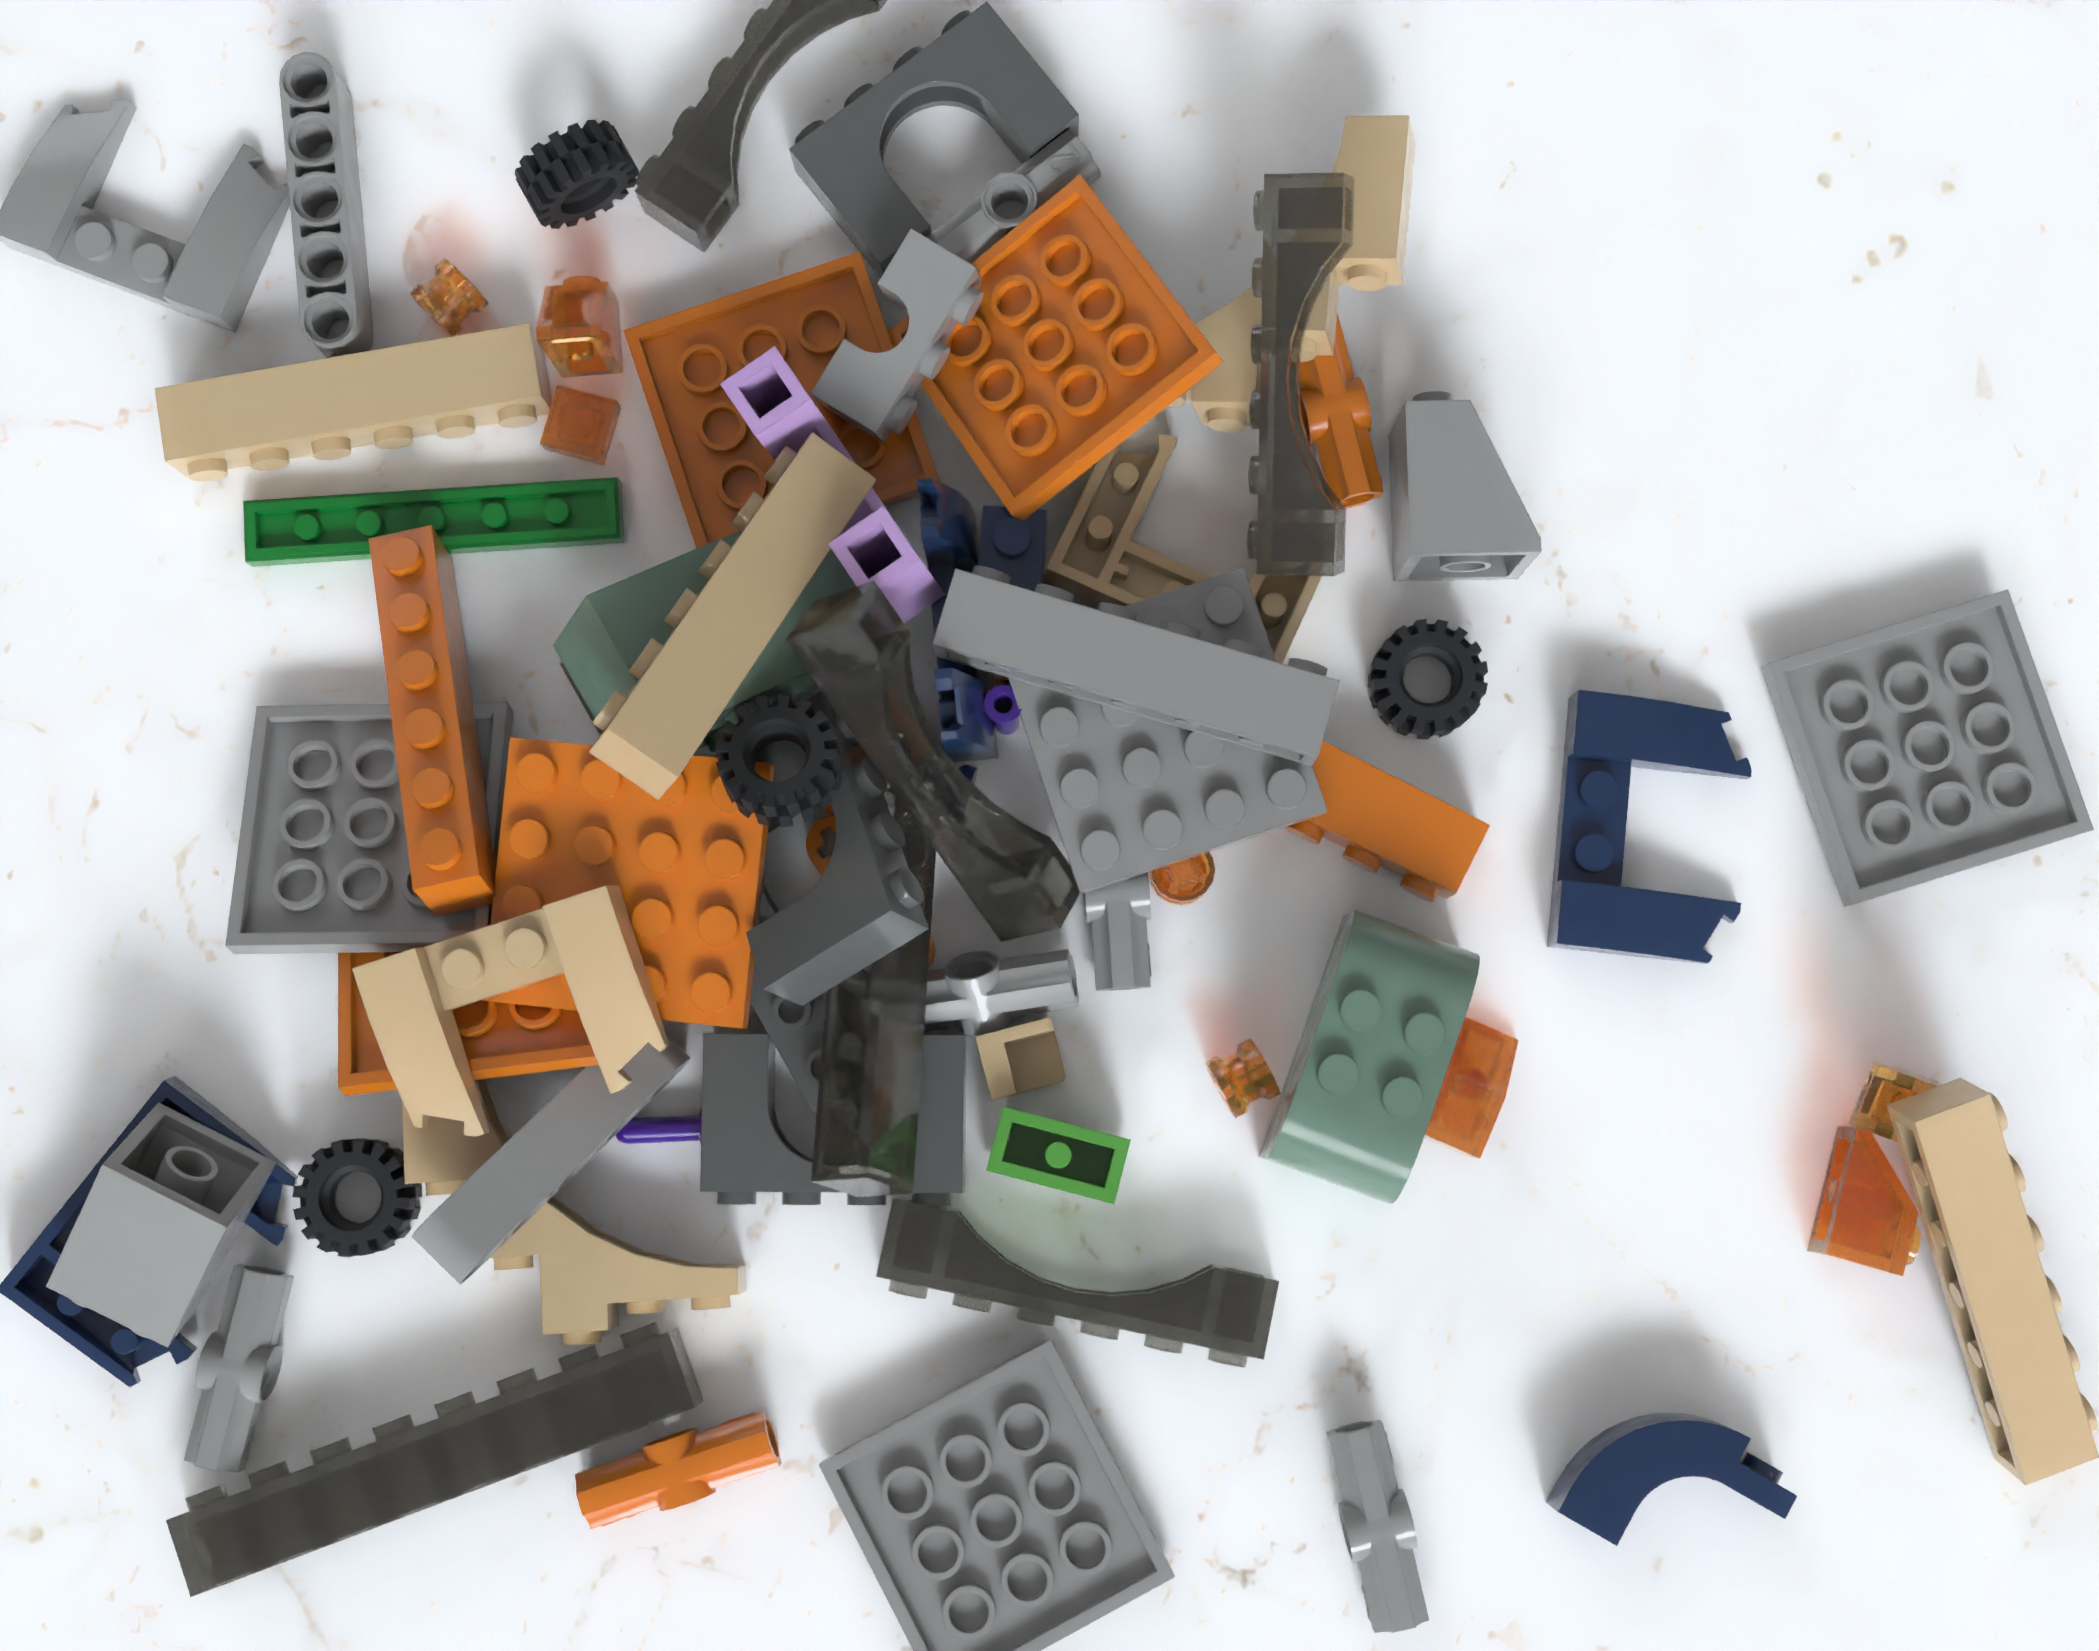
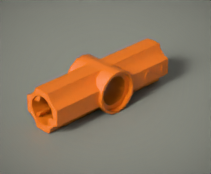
[1291,314,1384,509]
[575,1410,782,1529]

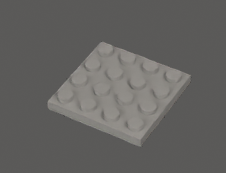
[1007,567,1328,894]
[1761,589,2094,907]
[225,701,513,954]
[819,1337,1175,1651]

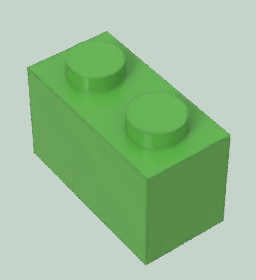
[986,1106,1131,1204]

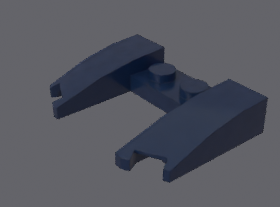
[917,478,998,763]
[1547,690,1752,964]
[0,1076,298,1387]

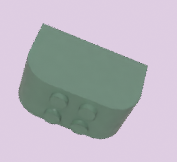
[553,530,862,752]
[1259,909,1480,1204]

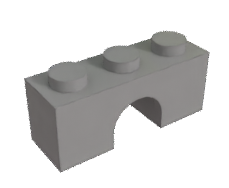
[810,228,984,444]

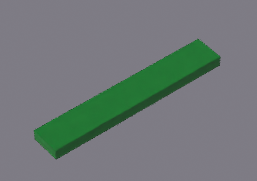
[243,477,624,567]

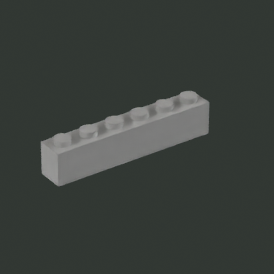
[932,566,1340,766]

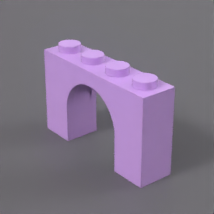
[720,346,945,631]

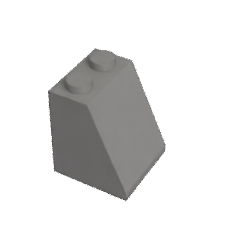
[1388,391,1542,582]
[46,1102,276,1348]

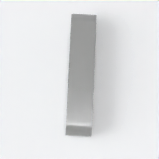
[279,52,374,358]
[412,1034,691,1285]

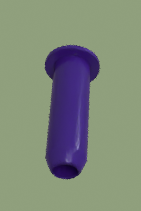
[984,685,1022,735]
[616,1108,702,1144]

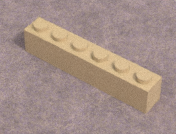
[154,323,553,481]
[589,432,877,800]
[1887,1077,2099,1486]

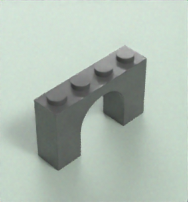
[789,2,1079,278]
[746,692,929,1006]
[700,1033,967,1206]

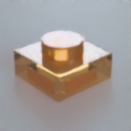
[540,385,621,466]

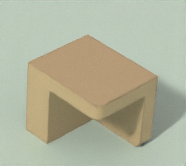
[975,1017,1066,1101]

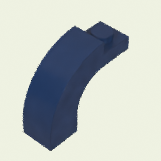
[1546,1413,1797,1546]

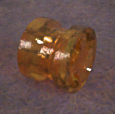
[408,258,489,337]
[1149,852,1215,906]
[1204,1038,1281,1119]

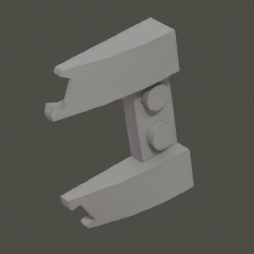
[0,99,290,333]

